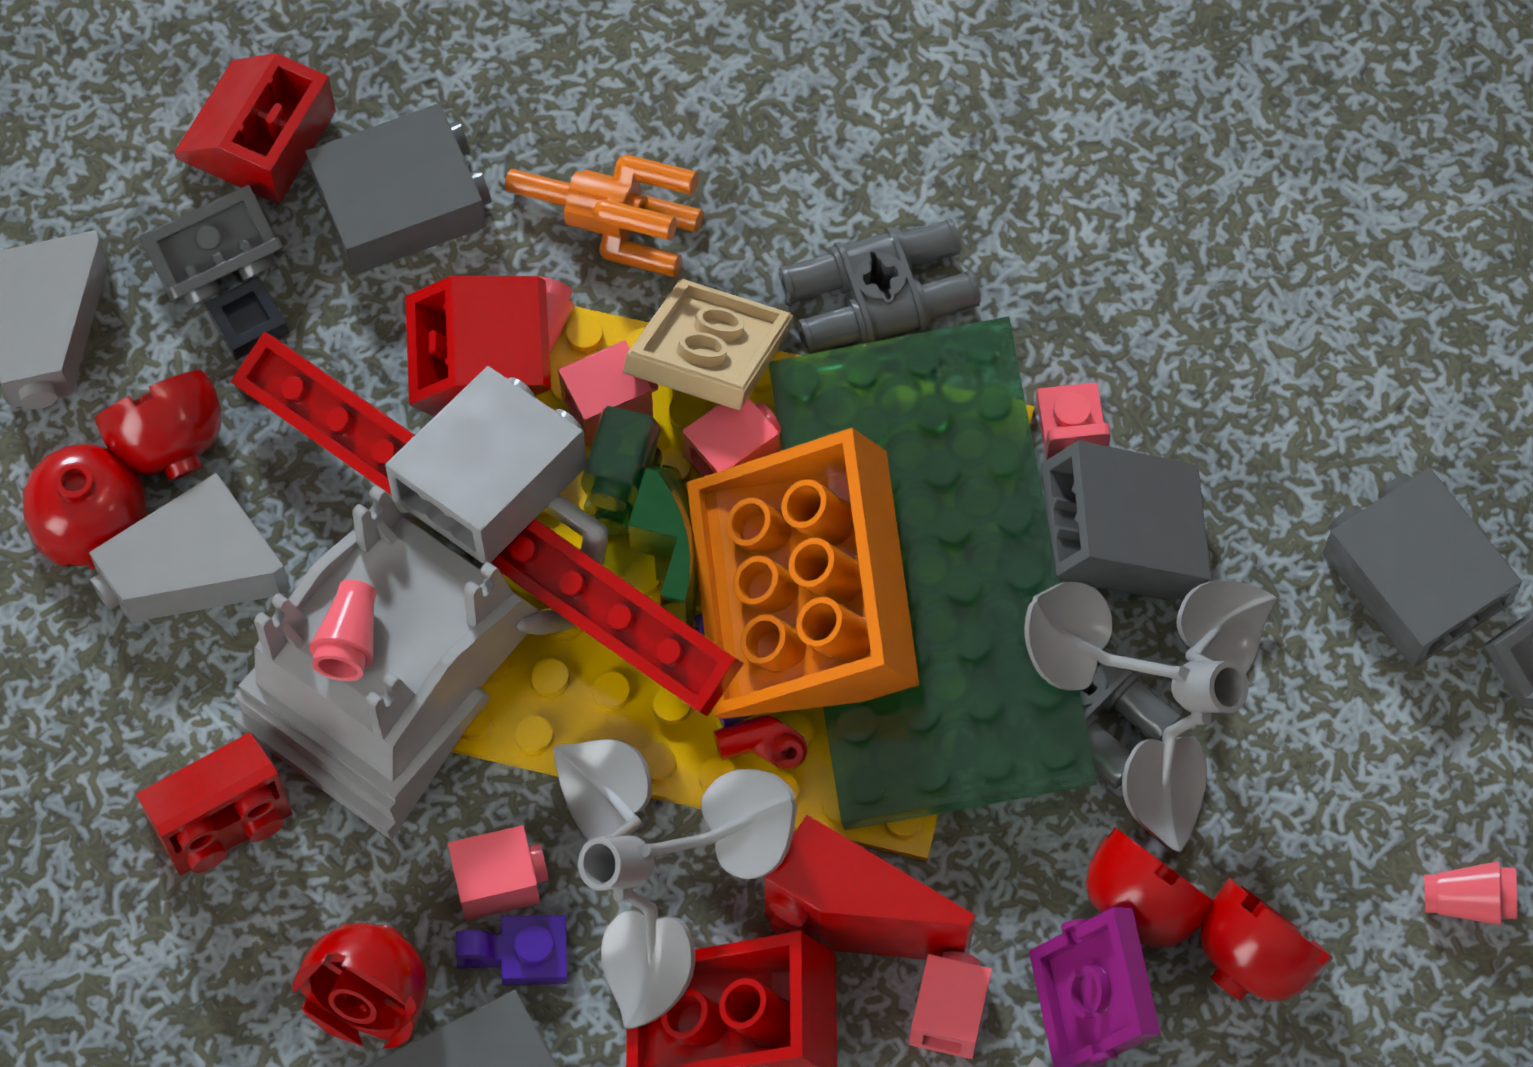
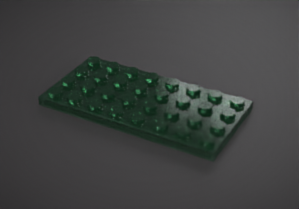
[769,316,1097,830]

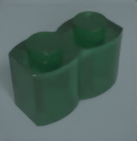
[581,406,663,536]

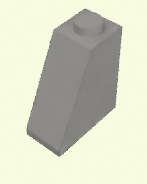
[0,230,108,409]
[89,473,291,622]

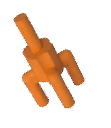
[505,155,704,278]

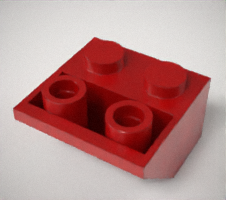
[174,53,336,205]
[405,276,551,417]
[136,732,293,876]

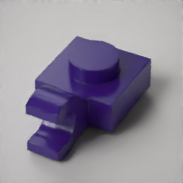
[456,915,567,986]

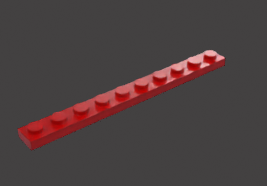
[230,331,744,717]

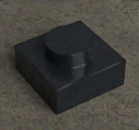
[205,276,289,361]

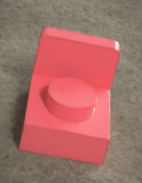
[1036,382,1111,461]

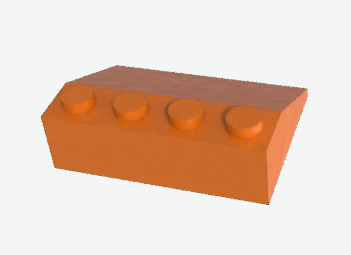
[687,428,919,719]

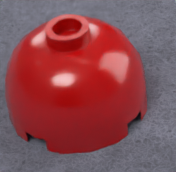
[94,370,222,482]
[22,444,148,569]
[1086,827,1215,949]
[1200,877,1333,1002]
[292,923,428,1049]

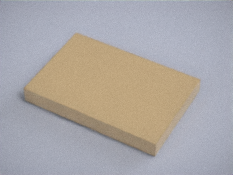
[623,279,793,410]

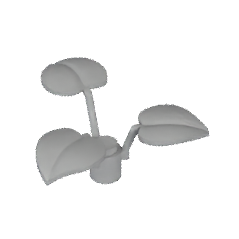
[1025,581,1277,852]
[553,739,797,1028]

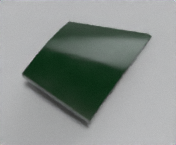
[628,464,699,627]

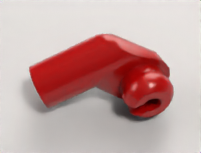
[713,715,807,770]

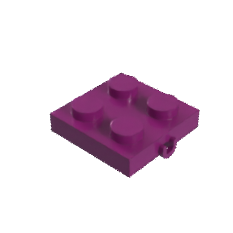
[1029,907,1161,1067]

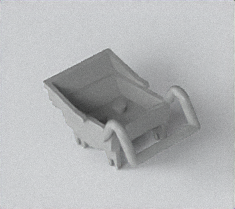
[233,485,608,841]

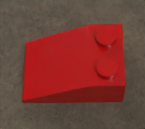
[765,815,976,960]
[626,931,837,1067]

